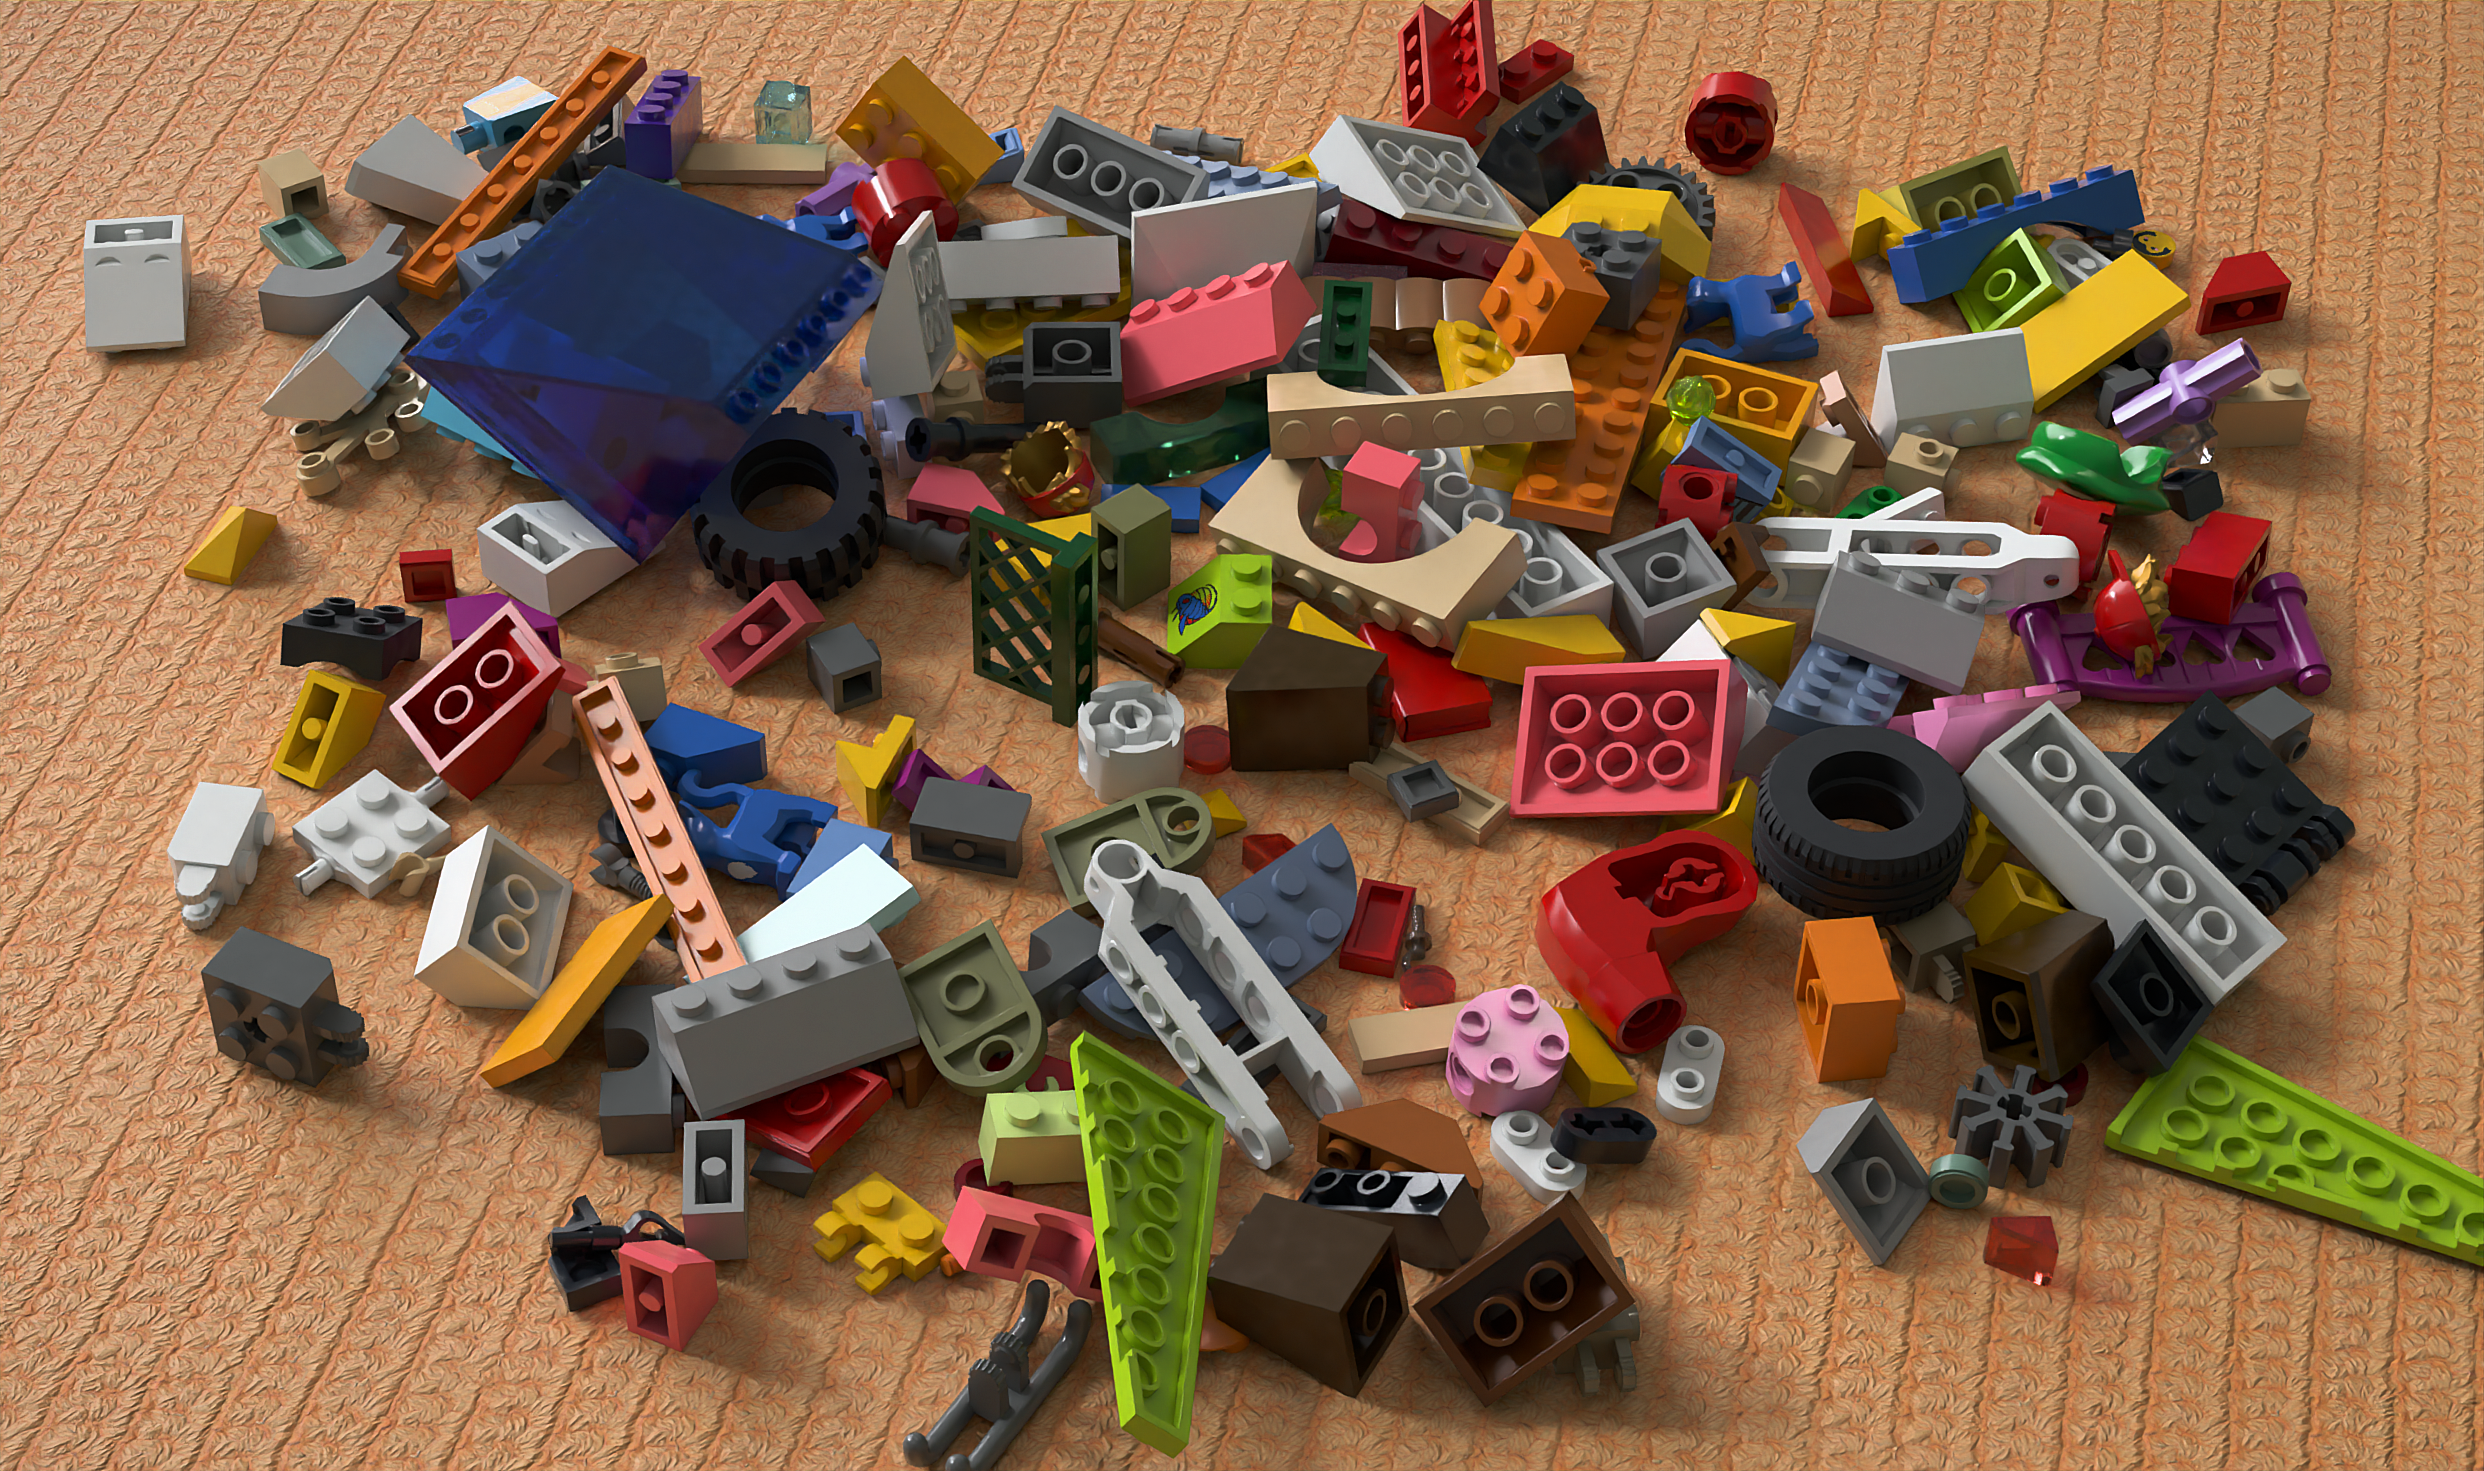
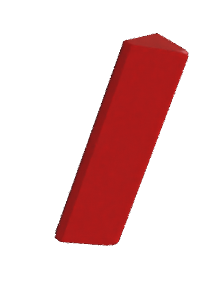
[1778,182,1874,317]

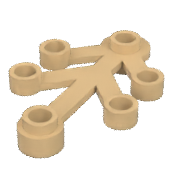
[290,371,430,496]

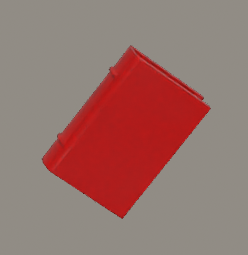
[1357,621,1493,743]

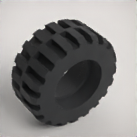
[687,407,888,602]

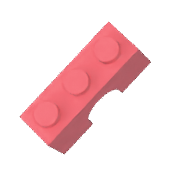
[1338,441,1425,564]
[942,1186,1104,1303]

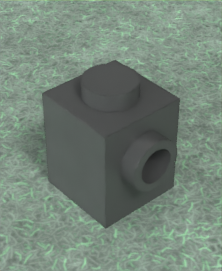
[806,622,882,715]
[2232,686,2315,764]

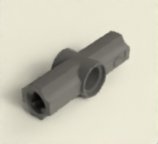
[529,178,585,232]

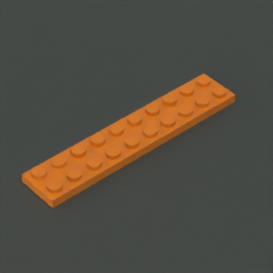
[1510,278,1688,534]

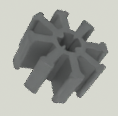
[1948,1065,2074,1189]

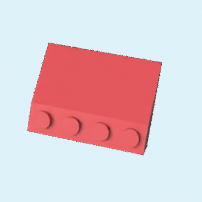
[1509,659,1748,818]

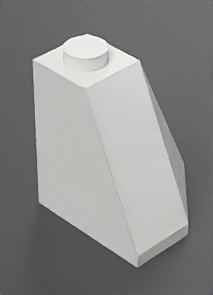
[344,114,489,226]

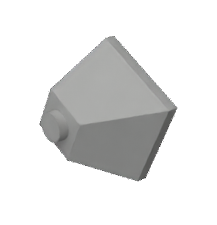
[1597,517,1737,660]
[1796,1098,1932,1265]

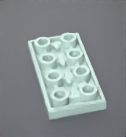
[683,844,921,985]

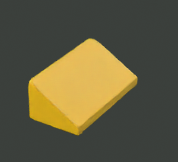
[1551,1006,1639,1107]

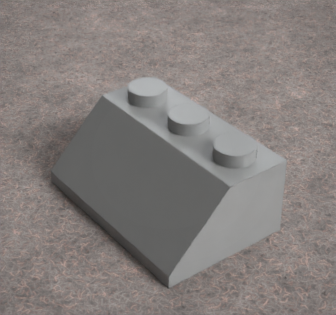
[1811,550,1985,696]

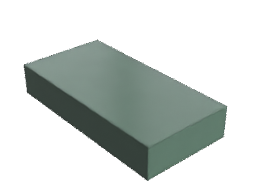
[259,212,347,270]

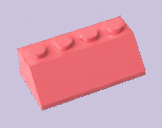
[1120,260,1317,408]

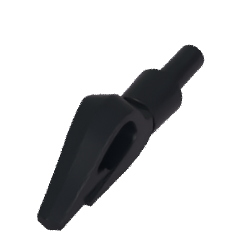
[549,1209,686,1252]

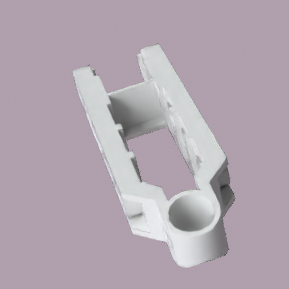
[1744,517,2080,615]
[1084,840,1363,1170]

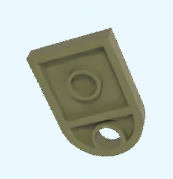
[1041,787,1216,918]
[897,919,1048,1097]

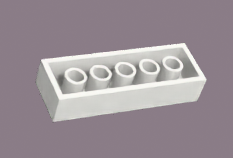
[1961,700,2288,1007]

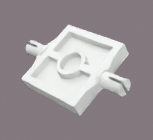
[292,769,451,899]

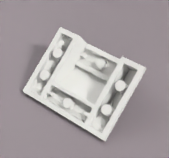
[1131,181,1317,310]

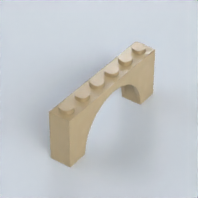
[1267,354,1576,460]
[1208,453,1529,653]

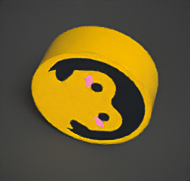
[2131,230,2176,270]

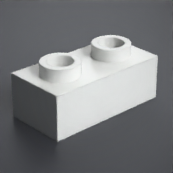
[871,394,932,480]

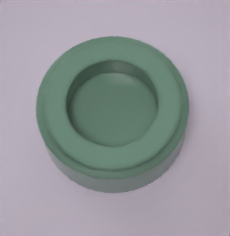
[1928,1154,1990,1209]

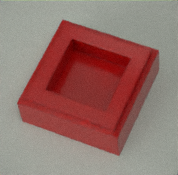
[399,549,457,603]

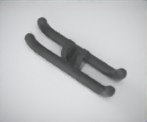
[903,1279,1092,1471]

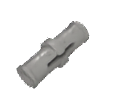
[1150,124,1244,166]

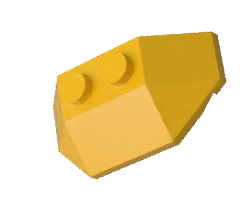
[1528,184,1712,286]

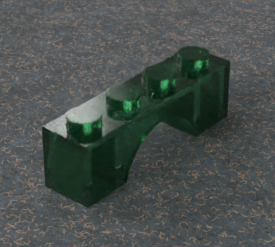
[1090,377,1271,486]

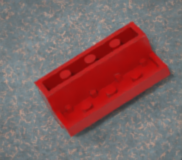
[1397,0,1501,148]

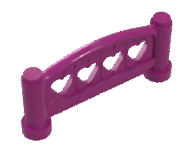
[2005,572,2332,711]

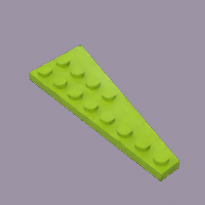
[1070,1030,1226,1459]
[2103,1033,2484,1266]

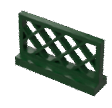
[969,505,1098,728]

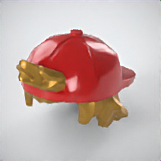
[997,421,1095,518]
[2093,550,2174,679]

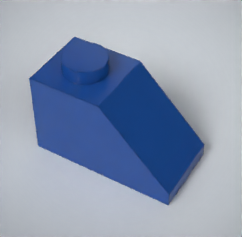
[644,702,768,794]

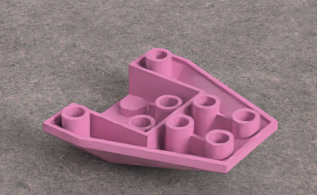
[1886,683,2081,773]

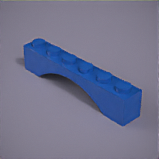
[1887,164,2145,304]

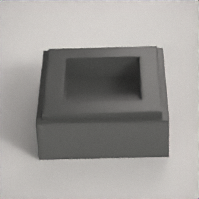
[1387,759,1459,823]

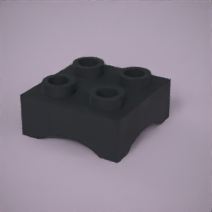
[280,597,423,681]

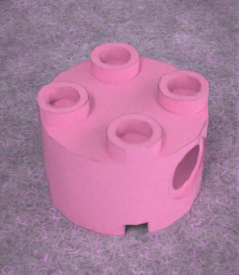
[1445,984,1570,1117]

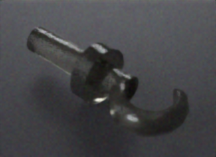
[1401,905,1432,981]

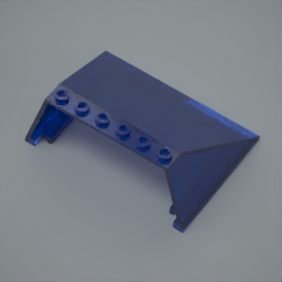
[402,164,884,565]

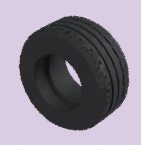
[1752,725,1972,928]

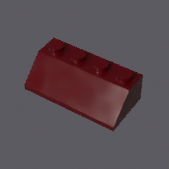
[1322,193,1517,286]

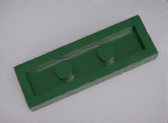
[1317,280,1373,387]

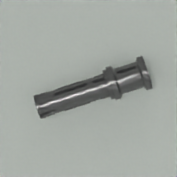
[830,503,971,577]

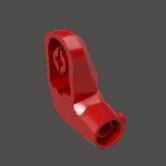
[1534,829,1759,1054]

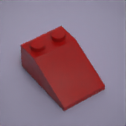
[389,601,566,801]

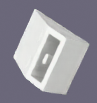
[83,215,192,353]
[476,498,666,618]

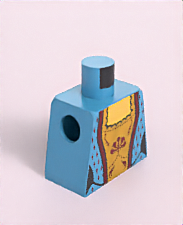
[450,76,558,155]

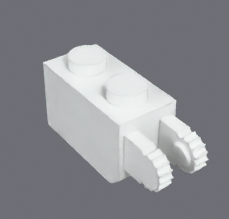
[167,782,275,931]

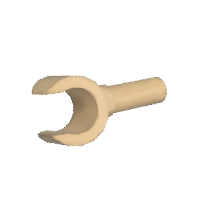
[388,852,448,896]

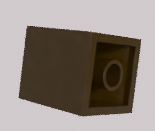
[1225,624,1396,772]
[1962,910,2115,1082]
[1207,1192,1410,1399]

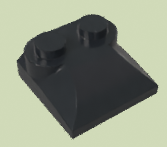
[2089,919,2215,1078]

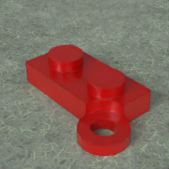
[1498,39,1574,105]

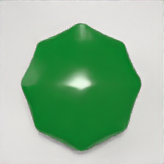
[2016,421,2174,516]

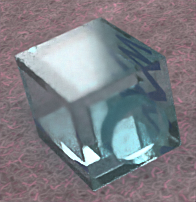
[754,80,813,144]

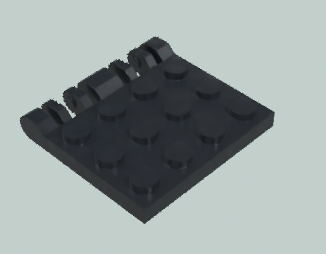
[2119,689,2356,918]

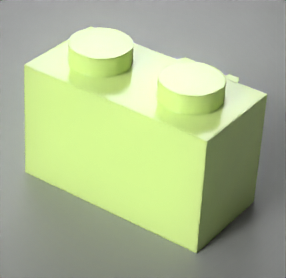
[978,1077,1087,1186]

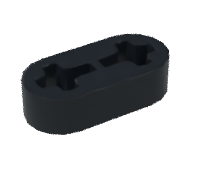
[1550,1107,1657,1164]

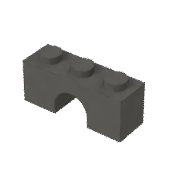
[994,909,1110,1059]
[599,984,687,1155]

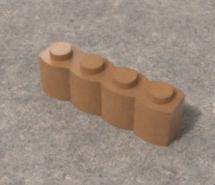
[1301,276,1491,354]

